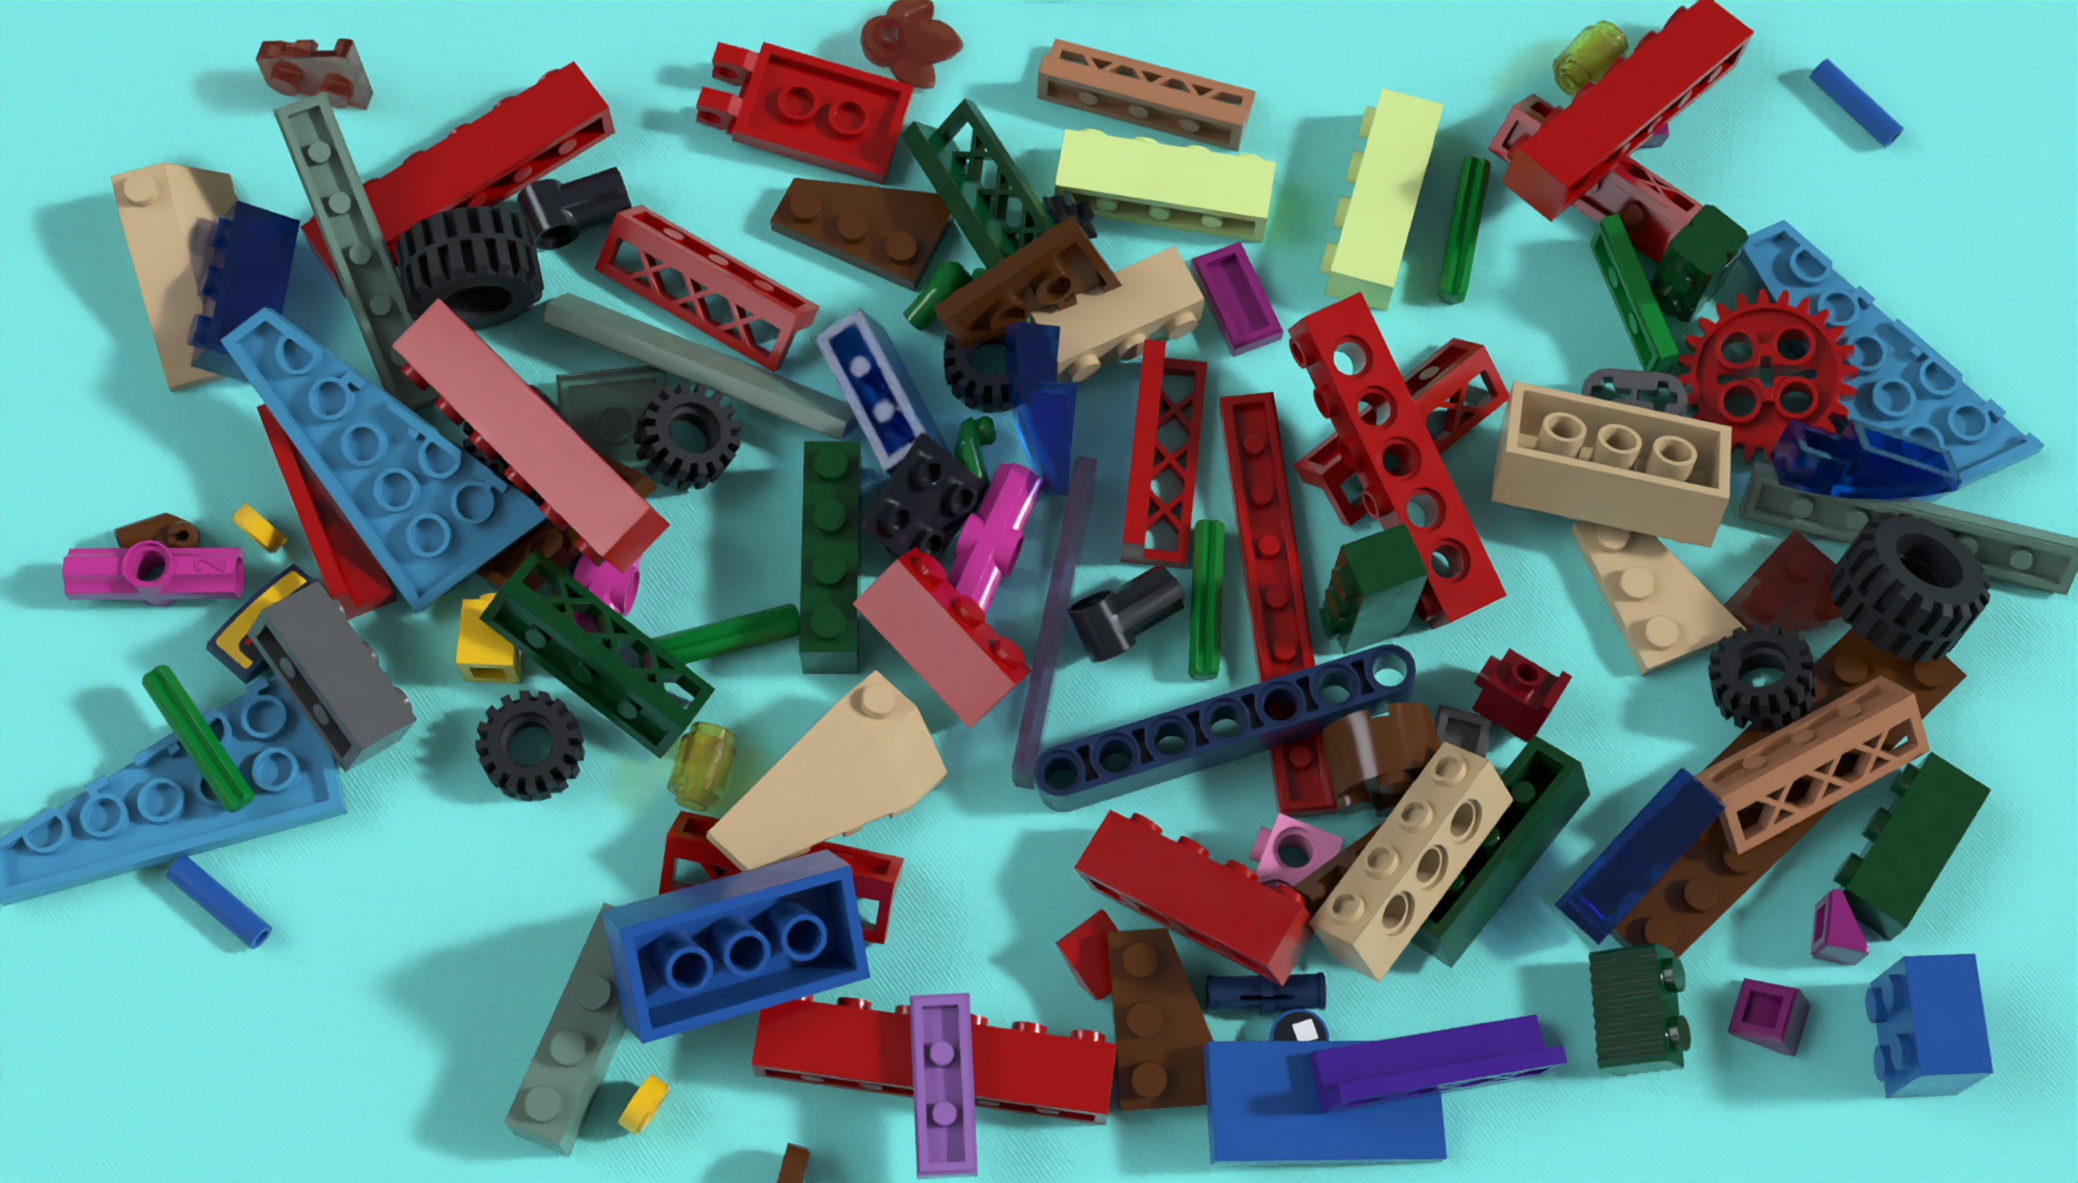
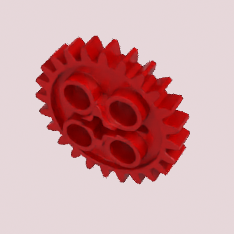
[1677,289,1858,466]

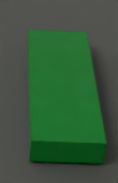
[1590,214,1679,374]

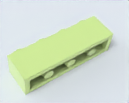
[1319,88,1444,311]
[1054,128,1276,243]

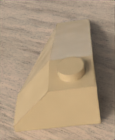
[111,162,244,392]
[706,670,948,872]

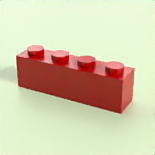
[1074,810,1315,987]

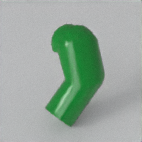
[903,261,971,331]
[954,416,997,488]

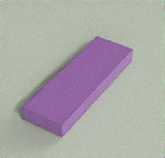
[910,993,978,1180]

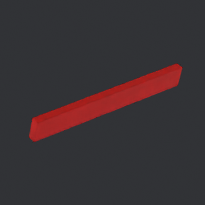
[1218,392,1337,818]

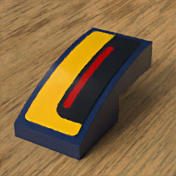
[206,564,329,684]

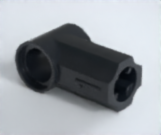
[517,166,632,250]
[1067,565,1185,663]

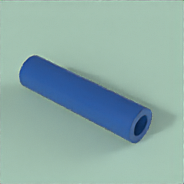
[1809,58,1904,148]
[166,855,272,949]

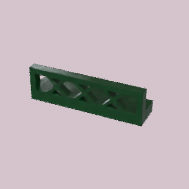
[901,99,1056,271]
[479,549,715,759]

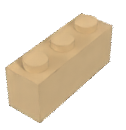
[1029,246,1205,386]

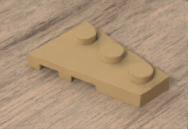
[1571,520,1747,676]

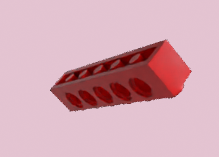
[1288,292,1507,630]

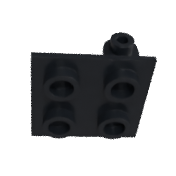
[859,431,988,561]

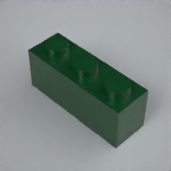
[1319,523,1429,654]
[1833,752,1991,941]

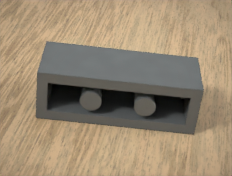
[247,581,417,772]

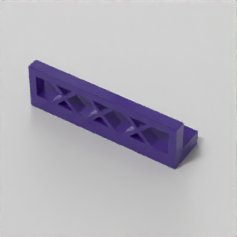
[1309,1014,1567,1114]

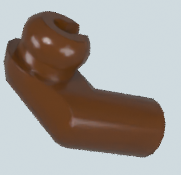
[114,513,200,548]

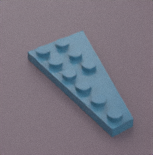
[1739,220,2044,503]
[220,307,549,614]
[0,675,348,906]

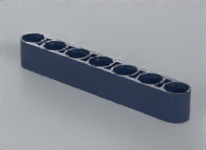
[1034,644,1416,812]

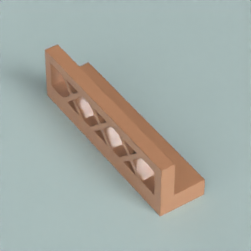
[1037,38,1256,152]
[1690,676,1930,855]

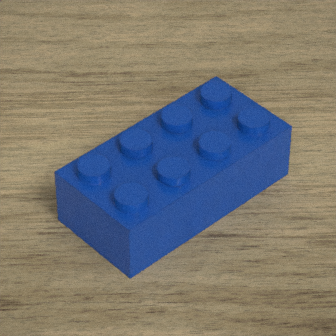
[601,849,871,1044]

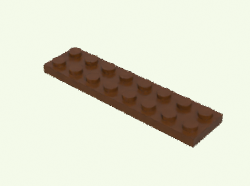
[1572,627,1967,958]

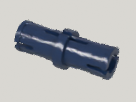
[1206,972,1326,1016]

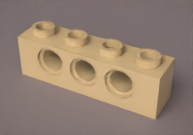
[1309,741,1513,983]

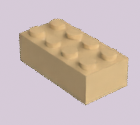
[1491,381,1732,548]

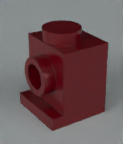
[1472,648,1573,743]

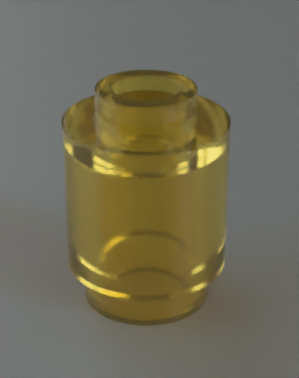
[1553,21,1629,96]
[667,722,737,812]

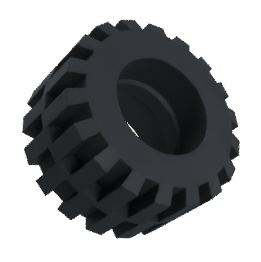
[395,206,544,330]
[1828,512,1991,662]

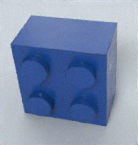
[1865,954,1993,1098]

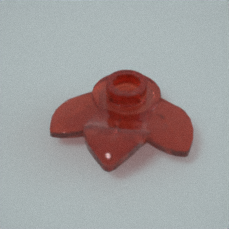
[860,0,963,89]

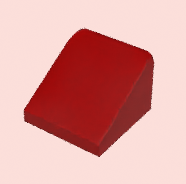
[1056,909,1119,1000]

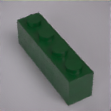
[799,441,863,674]
[1410,735,1590,968]

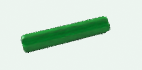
[1437,156,1491,304]
[1188,519,1225,680]
[636,603,800,668]
[142,665,254,813]

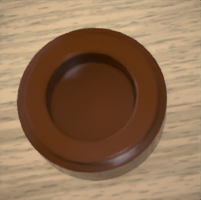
[776,1142,810,1183]

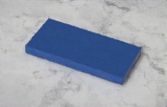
[1203,1041,1447,1165]

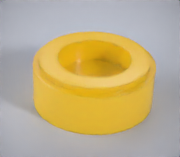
[232,502,288,554]
[617,1073,670,1135]

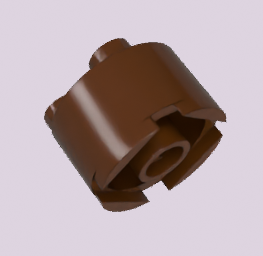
[1321,702,1441,817]

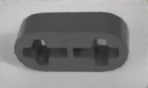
[1581,368,1688,416]

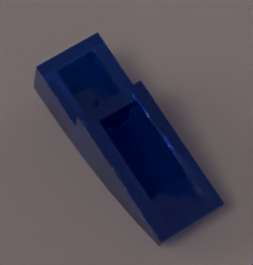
[1005,322,1077,496]
[1770,418,1962,500]
[1554,767,1728,945]

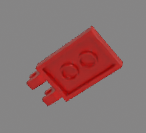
[696,42,914,185]

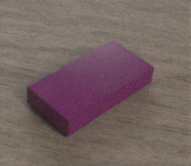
[1190,242,1284,357]

